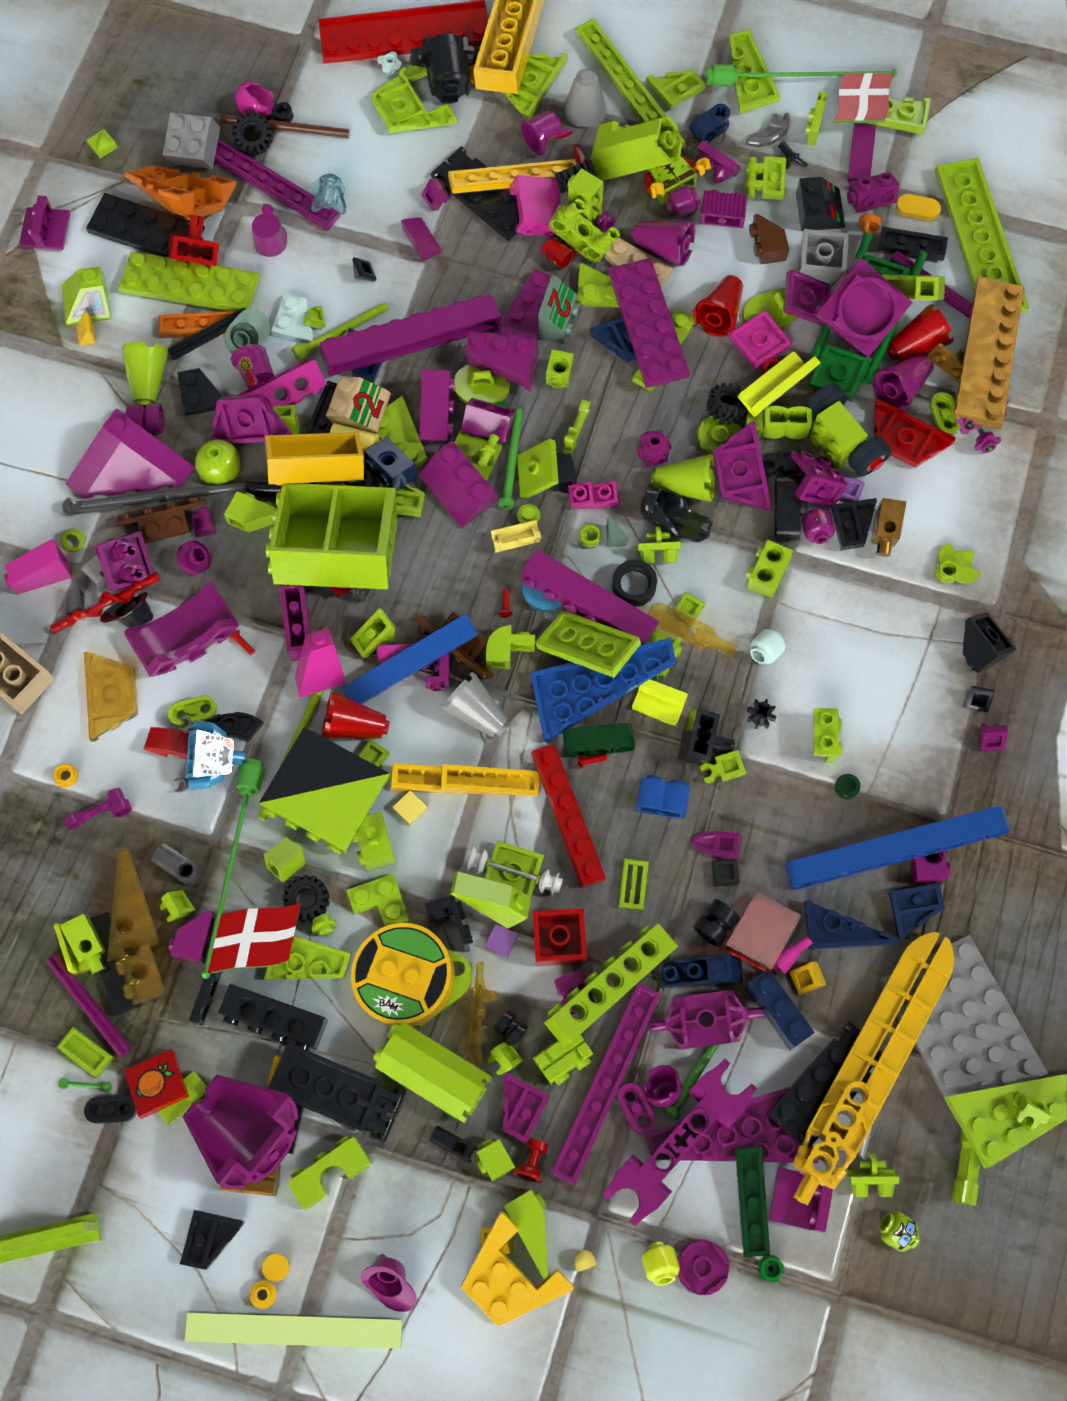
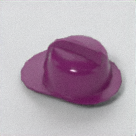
[361,1254,417,1312]

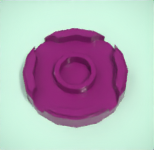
[677,1240,729,1295]

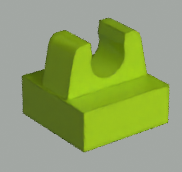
[160,890,195,922]
[488,1041,523,1075]
[1016,1092,1051,1130]

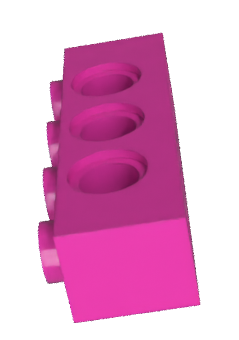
[235,357,327,407]

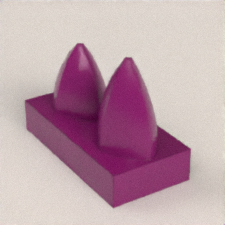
[695,140,740,183]

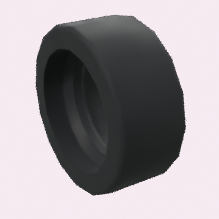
[612,559,658,607]

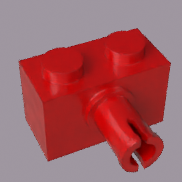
[168,214,219,266]

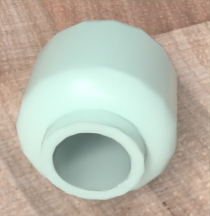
[750,629,786,665]

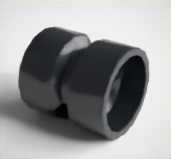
[693,899,740,947]

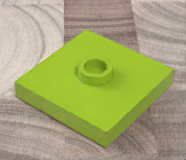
[517,439,559,499]

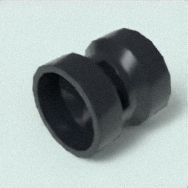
[493,1009,529,1046]

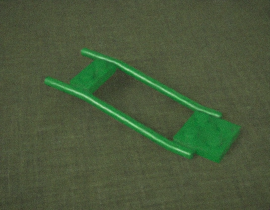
[807,233,928,402]

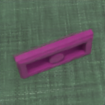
[401,217,442,261]

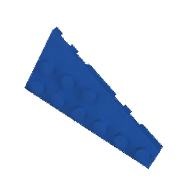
[531,638,677,742]

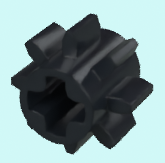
[747,699,777,729]

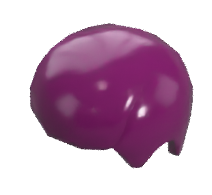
[643,1065,683,1107]

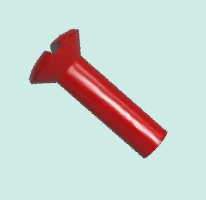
[499,589,513,618]
[229,630,255,656]
[577,754,607,769]

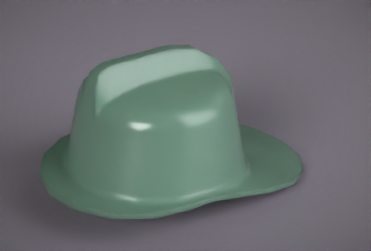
[224,309,270,354]

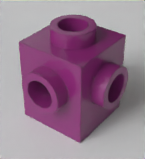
[636,429,672,468]

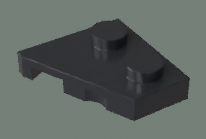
[177,368,223,416]
[831,498,877,551]
[180,1210,245,1270]

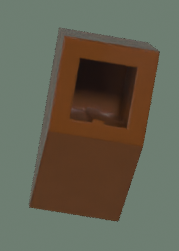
[749,214,789,265]

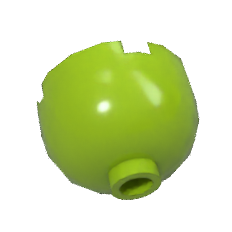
[195,439,242,486]

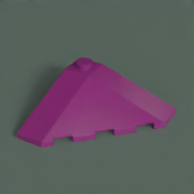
[65,409,196,498]

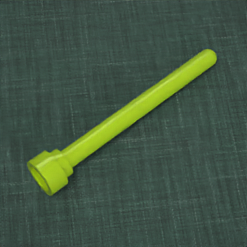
[291,303,389,363]

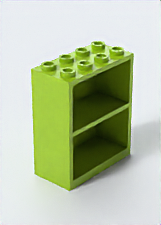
[266,483,398,590]

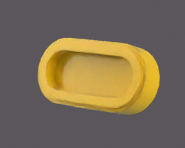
[896,194,941,222]

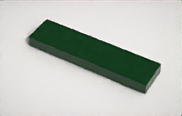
[734,1146,770,1258]

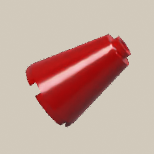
[693,275,743,337]
[887,304,954,362]
[321,692,390,740]

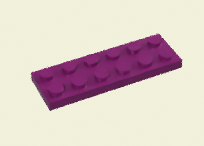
[608,258,690,388]

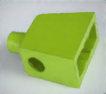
[60,913,106,974]

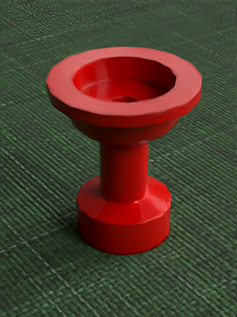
[512,1138,549,1183]

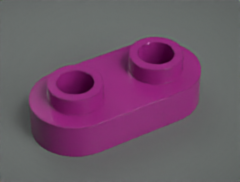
[617,1083,656,1134]

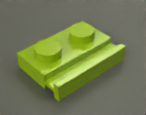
[804,91,828,146]

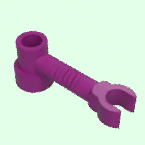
[63,788,132,830]

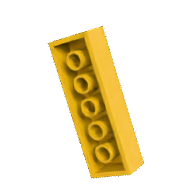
[473,0,545,94]

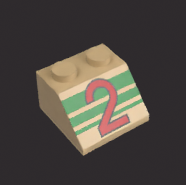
[326,376,391,433]

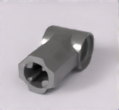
[151,843,201,886]

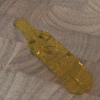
[648,602,738,657]
[468,961,498,1066]

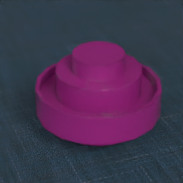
[177,540,211,575]

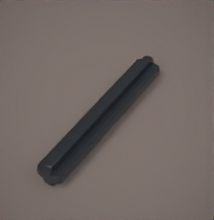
[168,307,247,360]

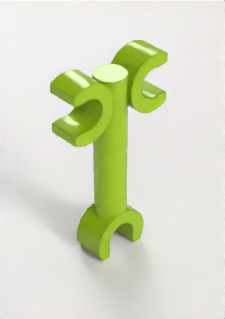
[563,399,591,455]

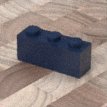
[744,968,815,1051]

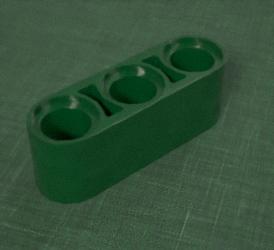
[562,723,635,758]

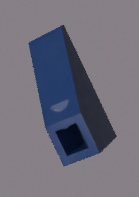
[660,954,743,988]

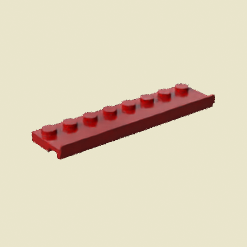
[318,0,488,64]

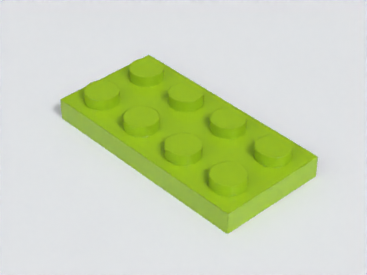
[535,610,641,678]

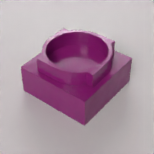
[811,258,913,357]

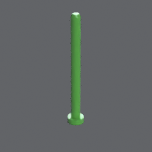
[498,407,523,510]
[662,1044,720,1120]

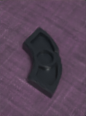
[205,712,264,742]

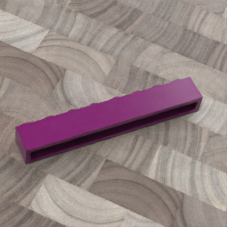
[320,294,501,377]

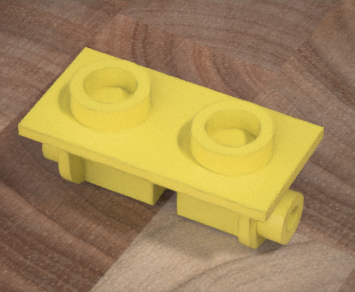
[491,520,541,553]

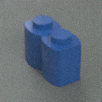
[636,775,690,819]

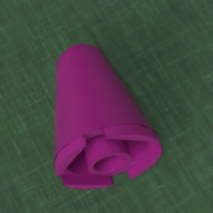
[631,220,696,266]
[872,354,934,410]

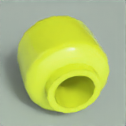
[642,1242,680,1286]

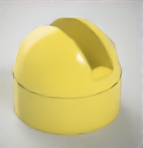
[574,1250,597,1272]

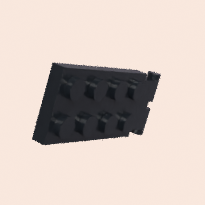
[430,146,520,241]
[86,193,205,257]
[766,1021,883,1149]
[268,1042,406,1141]

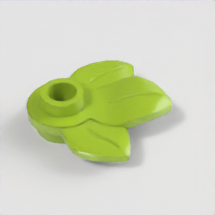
[935,543,981,584]

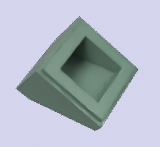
[606,516,627,548]

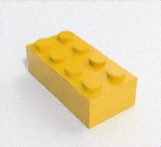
[265,432,364,485]

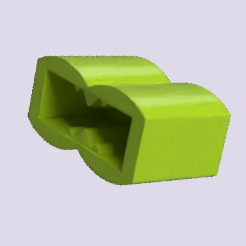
[762,406,812,439]

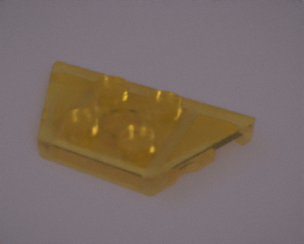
[84,652,138,742]

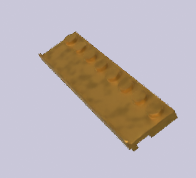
[953,273,1024,430]

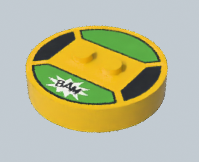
[351,923,455,1027]

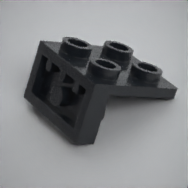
[424,895,473,952]

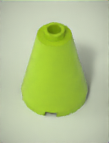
[122,342,168,408]
[651,455,715,502]

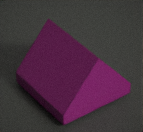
[191,506,217,537]

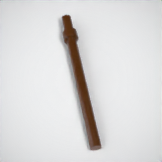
[220,114,350,138]

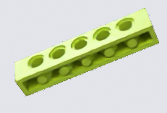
[544,923,678,1047]

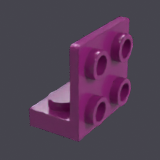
[790,451,848,507]
[769,1167,833,1233]

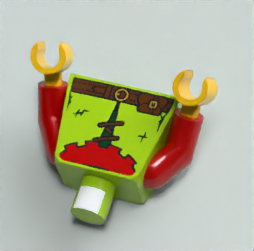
[644,156,712,205]

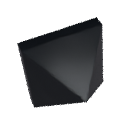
[352,257,377,282]
[964,685,995,712]

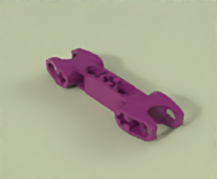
[602,1059,757,1227]

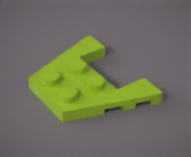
[370,57,457,133]

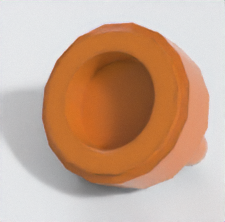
[858,213,881,235]

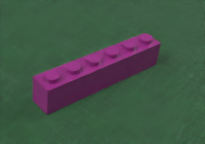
[520,549,659,645]

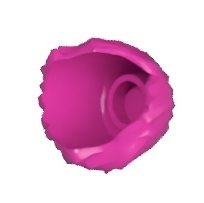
[235,81,274,117]

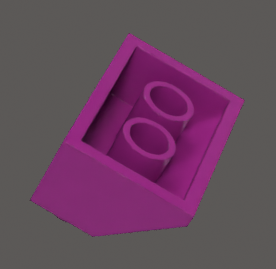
[419,440,498,529]

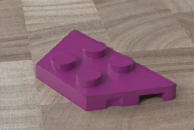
[210,394,293,444]
[713,421,772,511]

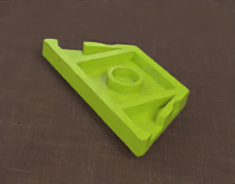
[502,53,568,120]

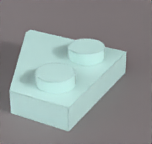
[271,293,314,344]

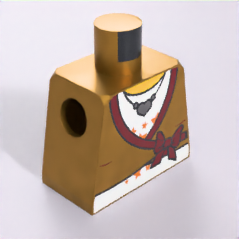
[871,498,907,557]

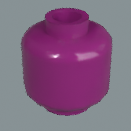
[666,184,700,218]

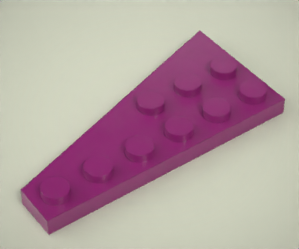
[644,1087,819,1163]

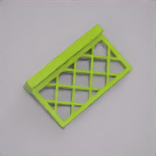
[0,1213,102,1264]

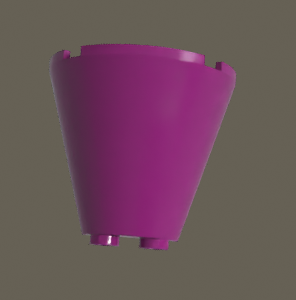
[182,1074,298,1189]

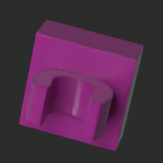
[421,178,451,211]
[978,723,1008,751]

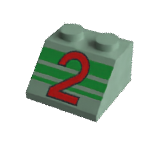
[538,275,580,344]

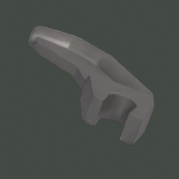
[746,113,790,147]

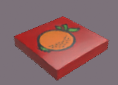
[124,1049,189,1119]

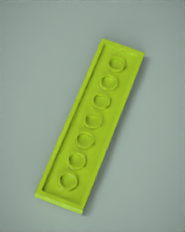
[935,157,1029,313]

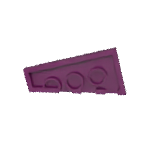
[494,268,551,339]

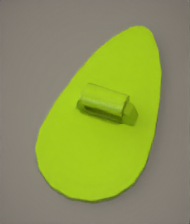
[743,287,798,330]

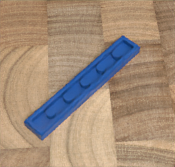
[342,614,479,704]

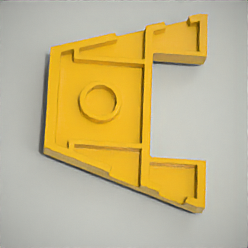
[461,1210,574,1327]

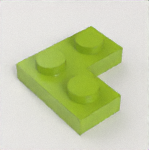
[346,874,410,926]

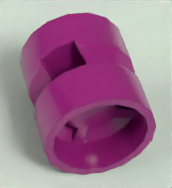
[126,404,164,434]
[554,970,596,1015]

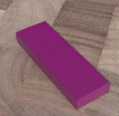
[847,123,876,182]

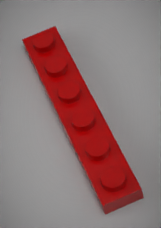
[531,744,606,888]

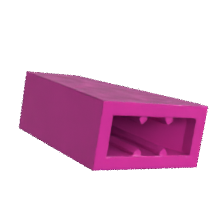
[4,539,72,595]
[295,628,346,698]

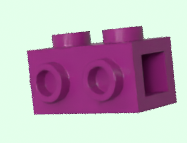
[847,172,900,212]

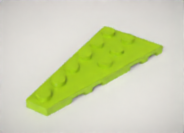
[944,1074,1067,1168]

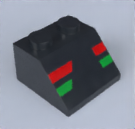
[796,177,845,231]

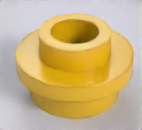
[53,764,78,788]
[250,1281,277,1309]

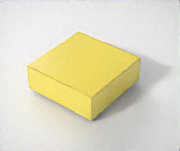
[393,791,428,826]

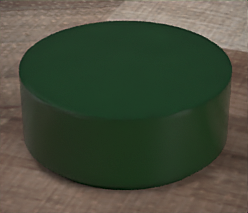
[835,774,861,799]

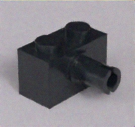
[677,708,735,765]

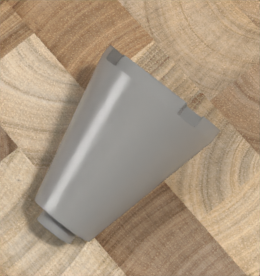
[564,69,607,129]
[441,672,509,737]

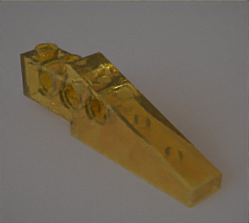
[107,847,164,1006]

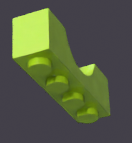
[882,275,945,301]

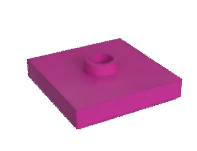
[728,310,792,370]

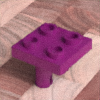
[94,531,154,591]

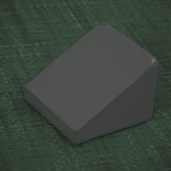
[66,583,85,615]

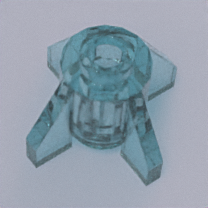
[310,173,347,215]

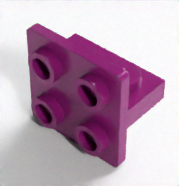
[19,195,71,250]

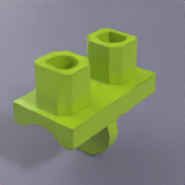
[636,526,681,564]
[846,1153,899,1197]

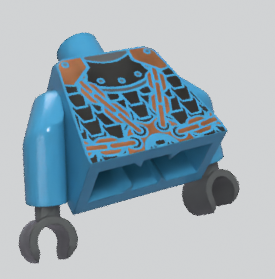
[174,716,245,792]

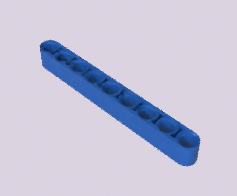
[784,806,1011,890]

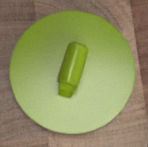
[455,364,510,404]

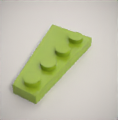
[729,29,780,114]

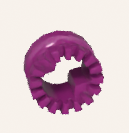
[594,211,616,233]

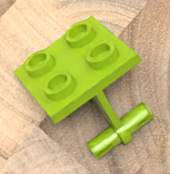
[454,430,503,481]

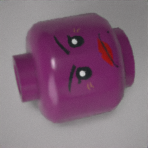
[802,508,835,544]

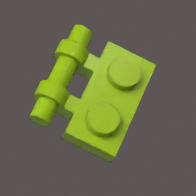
[745,156,786,200]

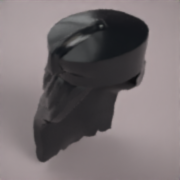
[640,484,713,543]

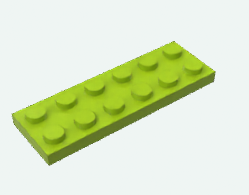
[118,251,260,311]

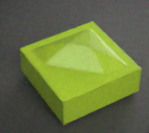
[86,129,118,159]

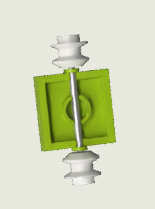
[464,841,563,898]

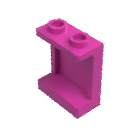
[509,174,561,238]

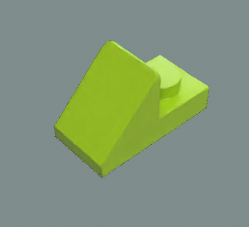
[350,608,395,658]

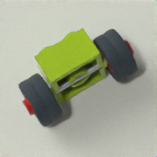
[804,382,892,477]

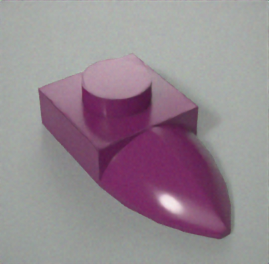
[690,831,742,860]

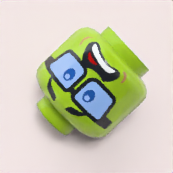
[878,1211,920,1252]

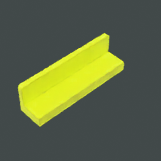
[738,351,820,417]

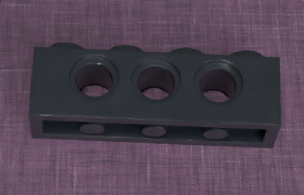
[218,984,328,1051]

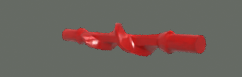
[50,572,161,634]

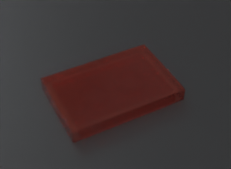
[724,892,802,974]

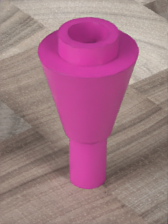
[768,935,813,974]

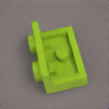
[813,708,842,764]

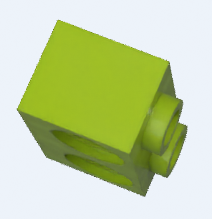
[745,540,794,599]

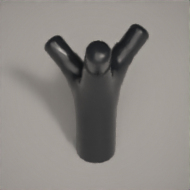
[778,141,808,169]

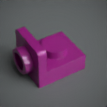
[425,653,450,692]

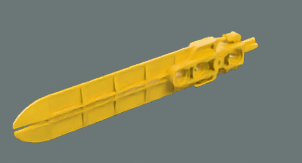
[793,932,954,1205]

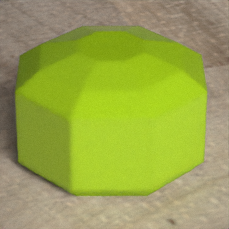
[579,525,602,549]

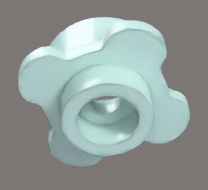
[377,51,402,74]

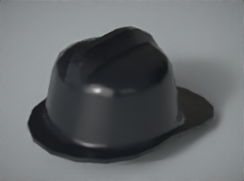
[100,592,154,628]

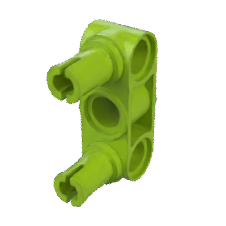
[549,199,620,263]

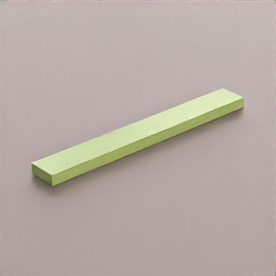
[185,1312,403,1349]

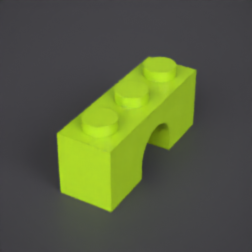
[287,1135,373,1210]

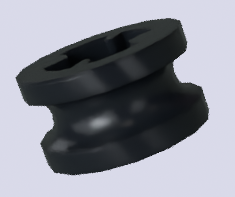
[273,102,294,122]

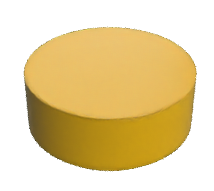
[262,1254,290,1282]

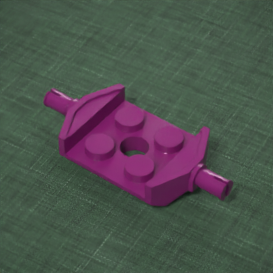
[649,990,764,1049]

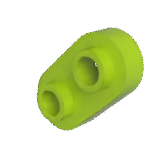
[929,392,960,436]
[168,695,218,727]

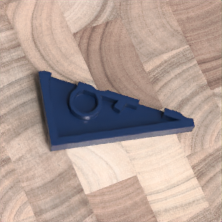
[804,900,898,950]

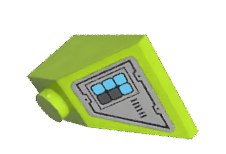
[62,266,111,326]

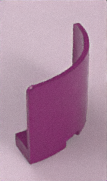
[124,582,239,677]

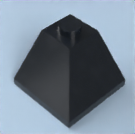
[963,612,1017,673]

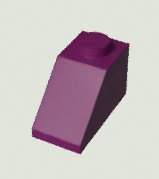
[169,910,216,965]

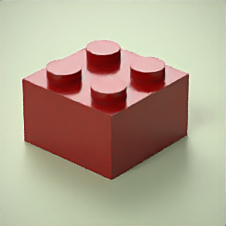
[533,908,587,967]

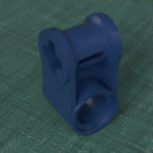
[689,104,730,144]

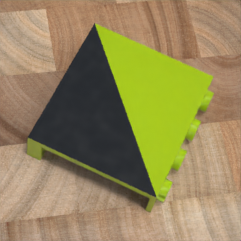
[259,726,391,855]

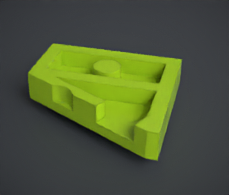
[646,69,705,110]
[379,481,425,517]

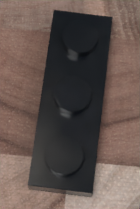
[878,226,948,261]

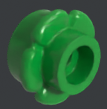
[758,1255,784,1283]

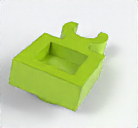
[700,750,746,784]

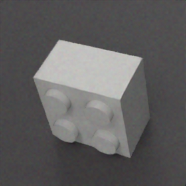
[162,113,221,170]
[798,229,849,286]

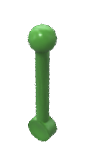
[58,1078,112,1092]

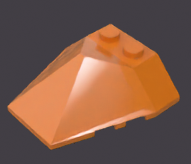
[125,165,236,220]

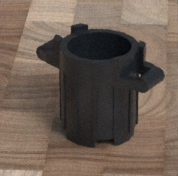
[409,33,480,104]

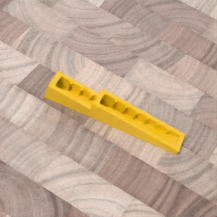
[390,763,539,796]

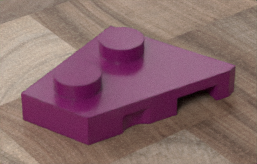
[503,1073,550,1144]

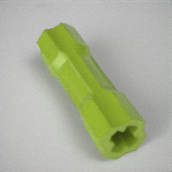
[952,1130,980,1206]

